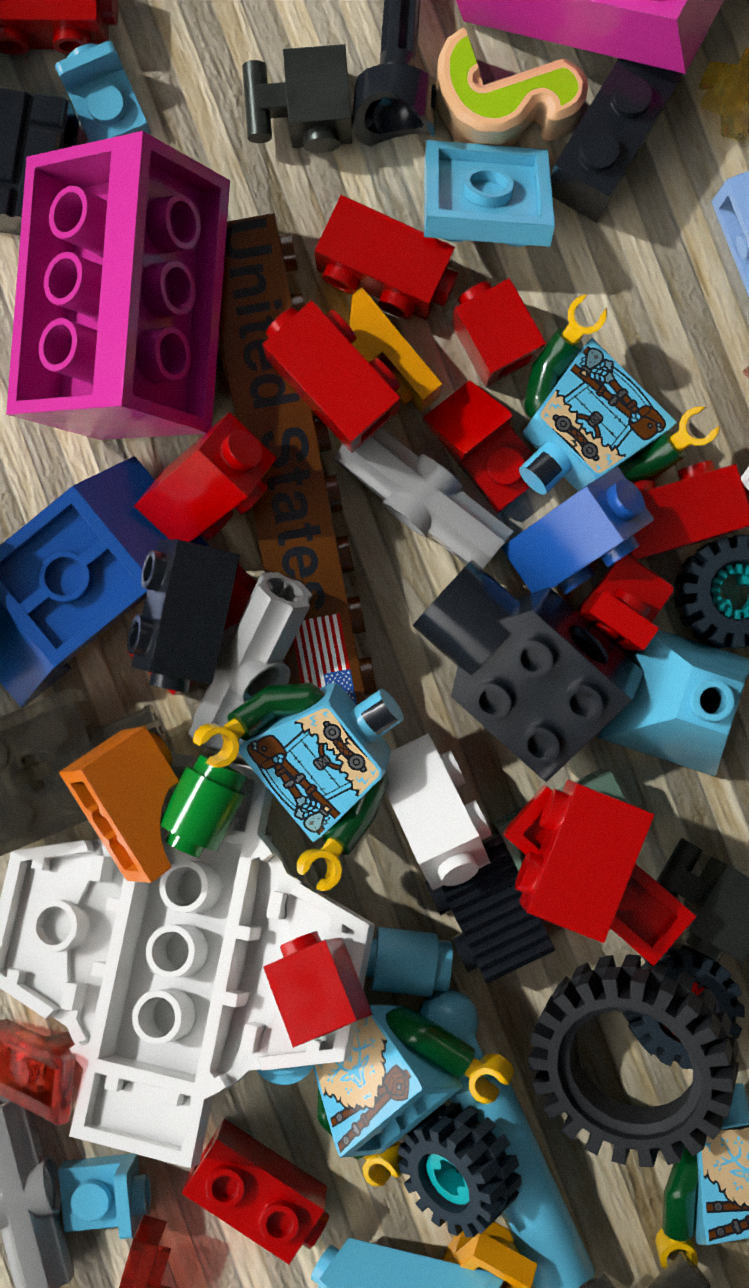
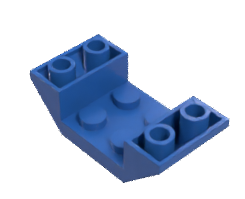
[0,456,210,708]

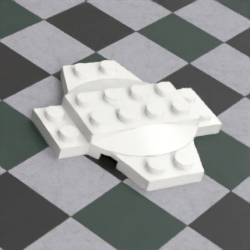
[0,752,375,1168]

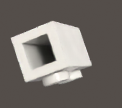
[386,733,492,891]

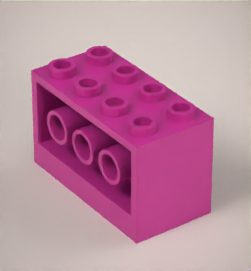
[6,131,230,440]

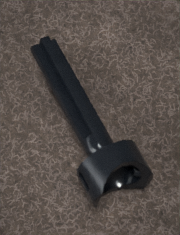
[352,0,438,147]

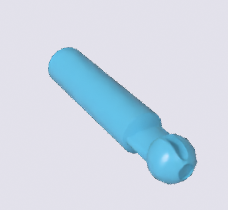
[419,989,595,1288]

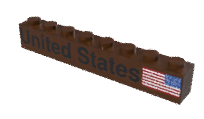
[219,213,377,705]

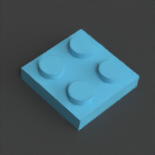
[424,140,555,247]

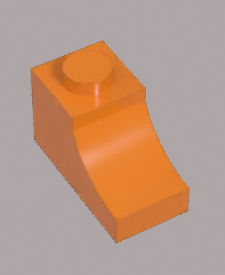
[58,726,179,883]

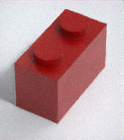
[515,779,655,943]

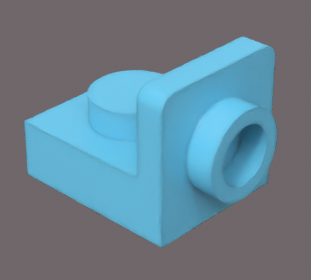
[55,41,151,143]
[58,1153,151,1239]

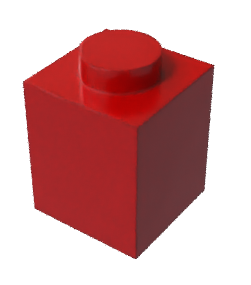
[451,278,546,387]
[263,931,373,1048]

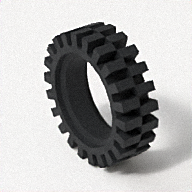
[529,954,739,1167]

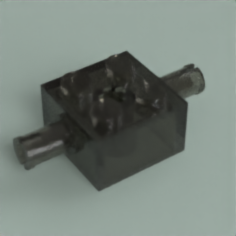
[0,689,166,856]

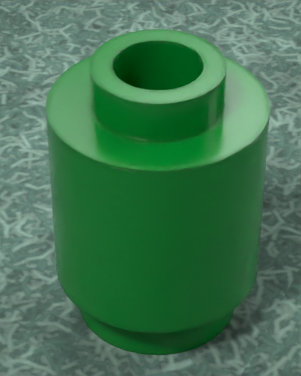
[160,754,247,858]

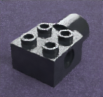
[412,560,644,782]

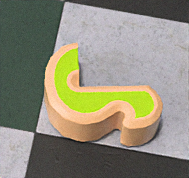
[436,27,588,146]

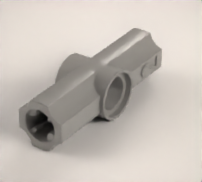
[334,428,513,569]
[188,572,312,753]
[0,1090,74,1288]

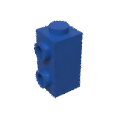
[501,466,654,595]

